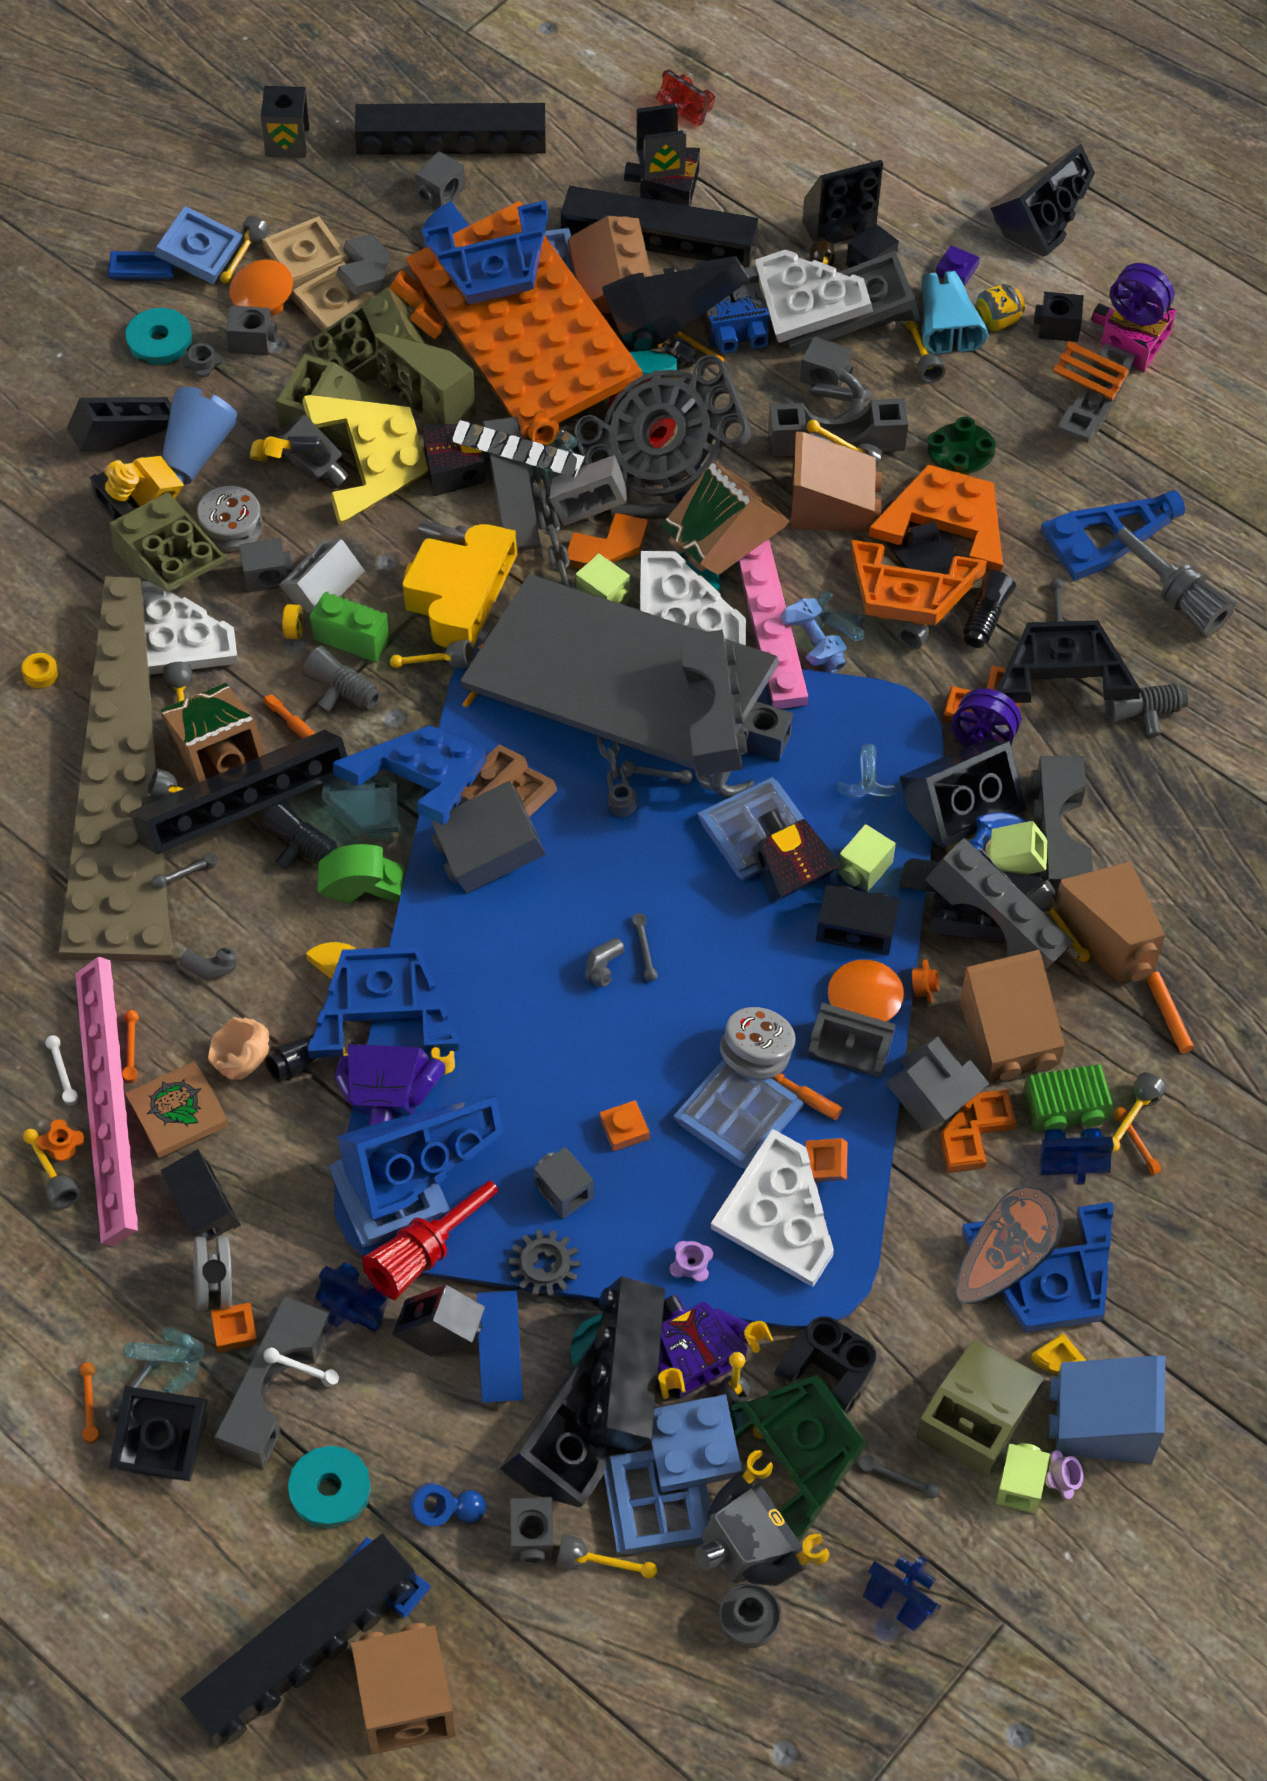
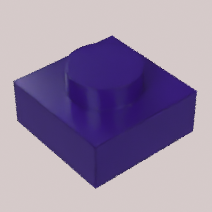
[935,245,980,287]

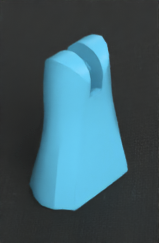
[921,271,989,355]

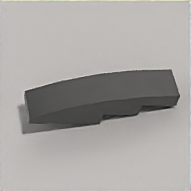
[483,417,541,551]

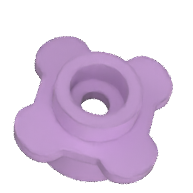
[670,1241,713,1282]
[1045,1450,1083,1499]

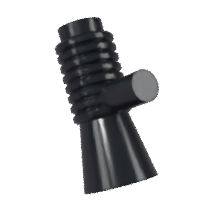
[963,570,1016,648]
[261,801,338,870]

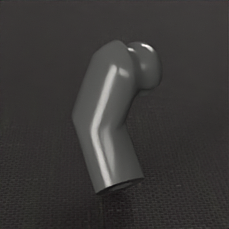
[418,520,468,546]
[585,937,625,988]
[179,947,237,980]

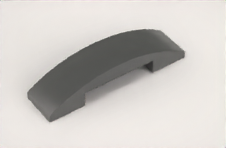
[1057,343,1136,443]

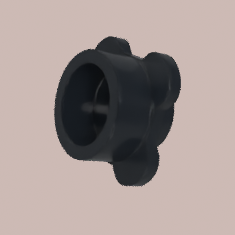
[662,336,697,366]

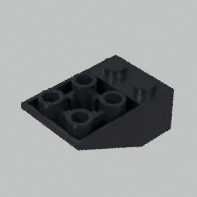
[802,160,883,244]

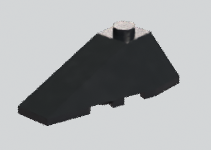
[990,145,1095,257]
[602,256,749,351]
[500,1339,608,1508]

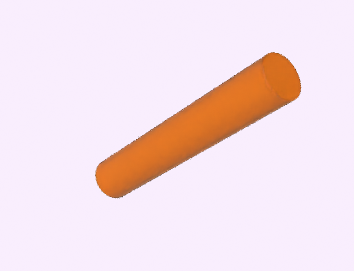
[1146,972,1194,1054]

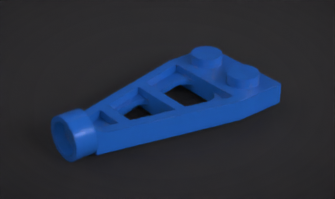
[1040,490,1185,581]

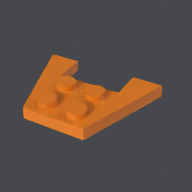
[868,464,1003,572]
[850,539,987,626]

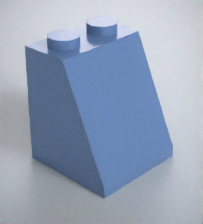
[1047,1355,1166,1464]

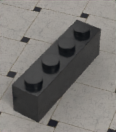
[587,1276,665,1452]

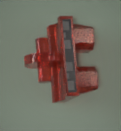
[656,69,715,126]

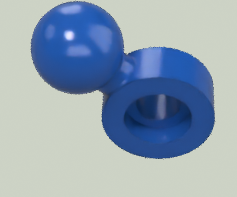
[410,1483,486,1526]

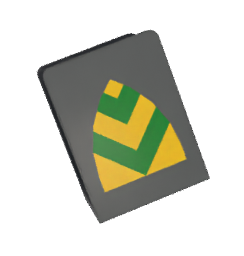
[261,86,310,158]
[636,103,686,180]

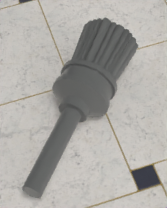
[1116,527,1236,638]

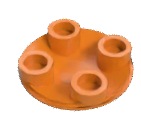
[229,259,293,316]
[828,960,904,1022]

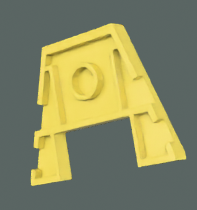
[302,395,429,525]

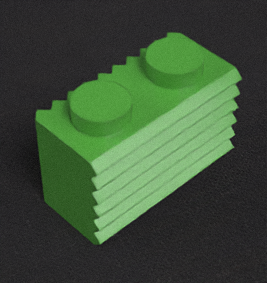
[310,591,389,662]
[1023,1064,1113,1134]

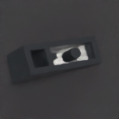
[67,397,171,451]

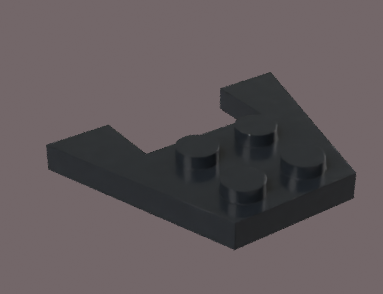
[996,620,1140,703]

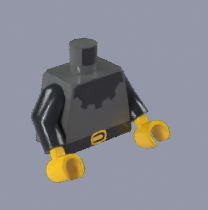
[249,415,348,489]
[695,1450,829,1586]

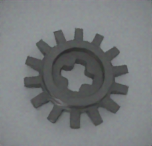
[509,1230,581,1296]

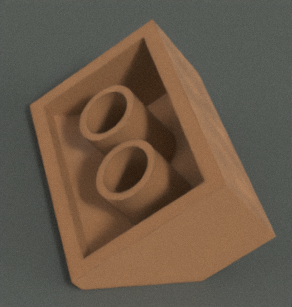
[567,216,651,313]

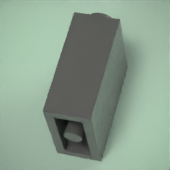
[431,780,546,893]

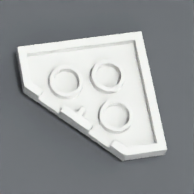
[755,250,874,343]
[640,551,746,645]
[141,581,238,675]
[711,1129,834,1287]

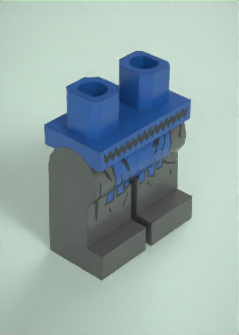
[701,266,770,354]

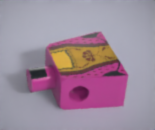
[1091,303,1177,372]

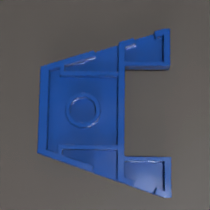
[421,200,549,304]
[333,725,486,825]
[308,946,459,1058]
[961,1202,1114,1333]

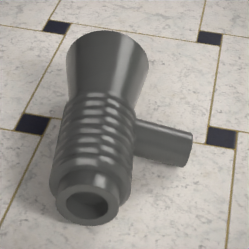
[302,646,381,713]
[1104,684,1188,737]

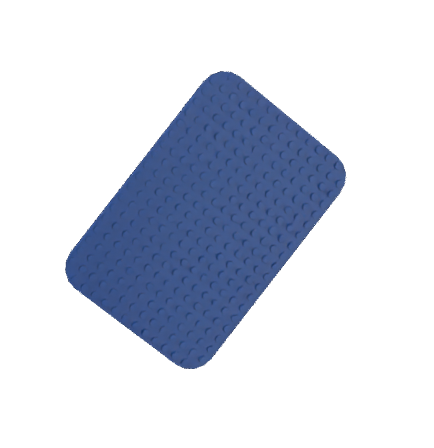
[334,641,944,1329]

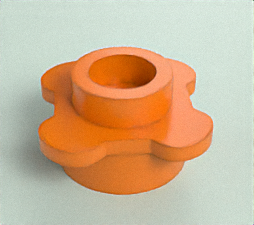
[520,410,559,446]
[912,959,939,1003]
[37,1119,84,1162]

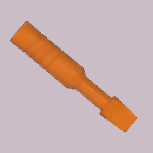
[263,694,315,739]
[772,1073,843,1121]

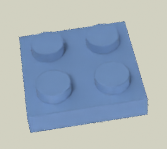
[154,206,243,284]
[651,1394,742,1493]

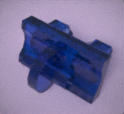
[1039,1128,1114,1185]
[315,1262,389,1332]
[863,1555,942,1632]

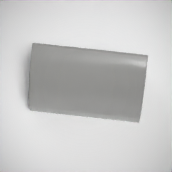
[549,455,627,526]
[279,539,365,613]

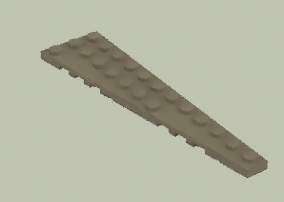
[59,576,173,962]

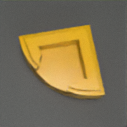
[306,942,356,979]
[1031,1333,1086,1375]

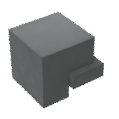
[886,1036,989,1132]

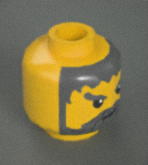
[975,284,1025,332]

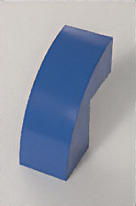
[477,1291,523,1402]

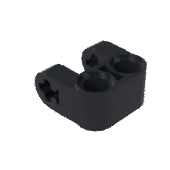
[774,1316,876,1415]

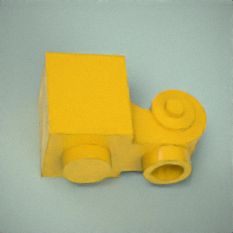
[104,456,184,507]

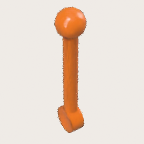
[122,1010,139,1083]
[1113,1107,1161,1176]
[79,1362,100,1444]

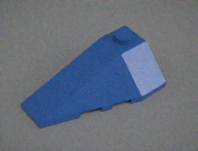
[337,1095,504,1219]

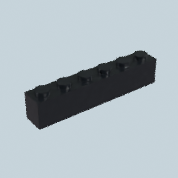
[355,103,546,155]
[561,185,759,268]
[130,730,348,854]
[180,1533,417,1749]

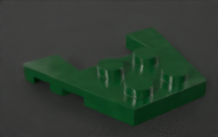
[729,1375,867,1542]

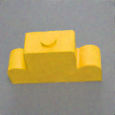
[402,524,518,648]

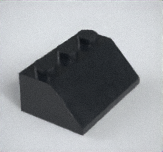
[899,740,1026,848]

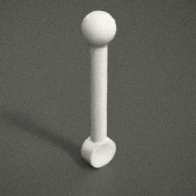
[45,1035,78,1106]
[263,1348,339,1387]

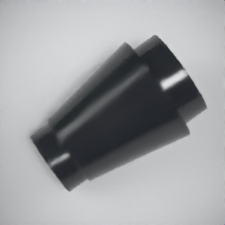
[265,1034,317,1082]

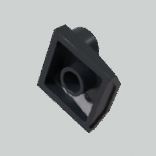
[109,1386,208,1482]

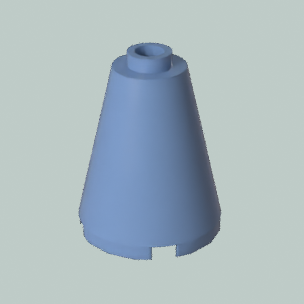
[162,387,238,484]

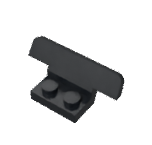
[899,858,1044,943]

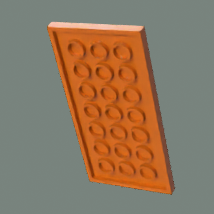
[405,201,643,439]

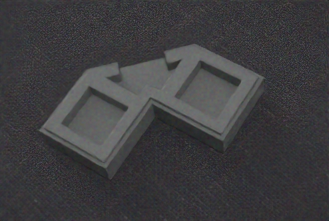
[336,234,390,295]

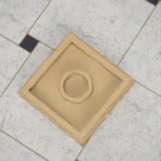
[262,216,349,289]
[291,262,376,331]

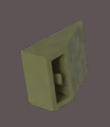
[308,287,424,382]
[375,332,475,424]
[276,354,398,451]
[110,492,227,592]
[916,1339,1045,1478]

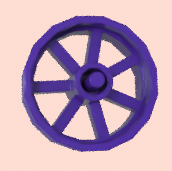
[1109,263,1175,326]
[952,688,1022,747]

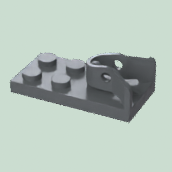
[788,250,921,354]

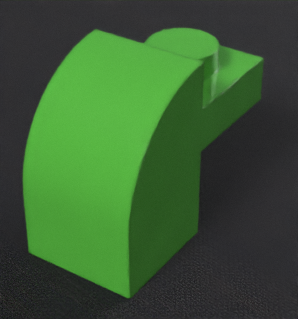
[318,844,404,904]

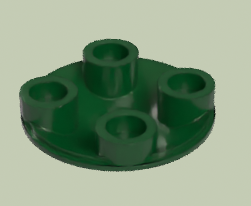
[928,417,996,474]

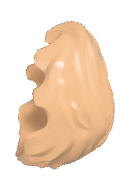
[208,1017,269,1080]

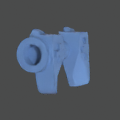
[781,598,847,673]

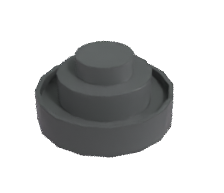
[719,1584,781,1648]

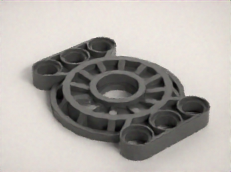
[574,355,751,501]

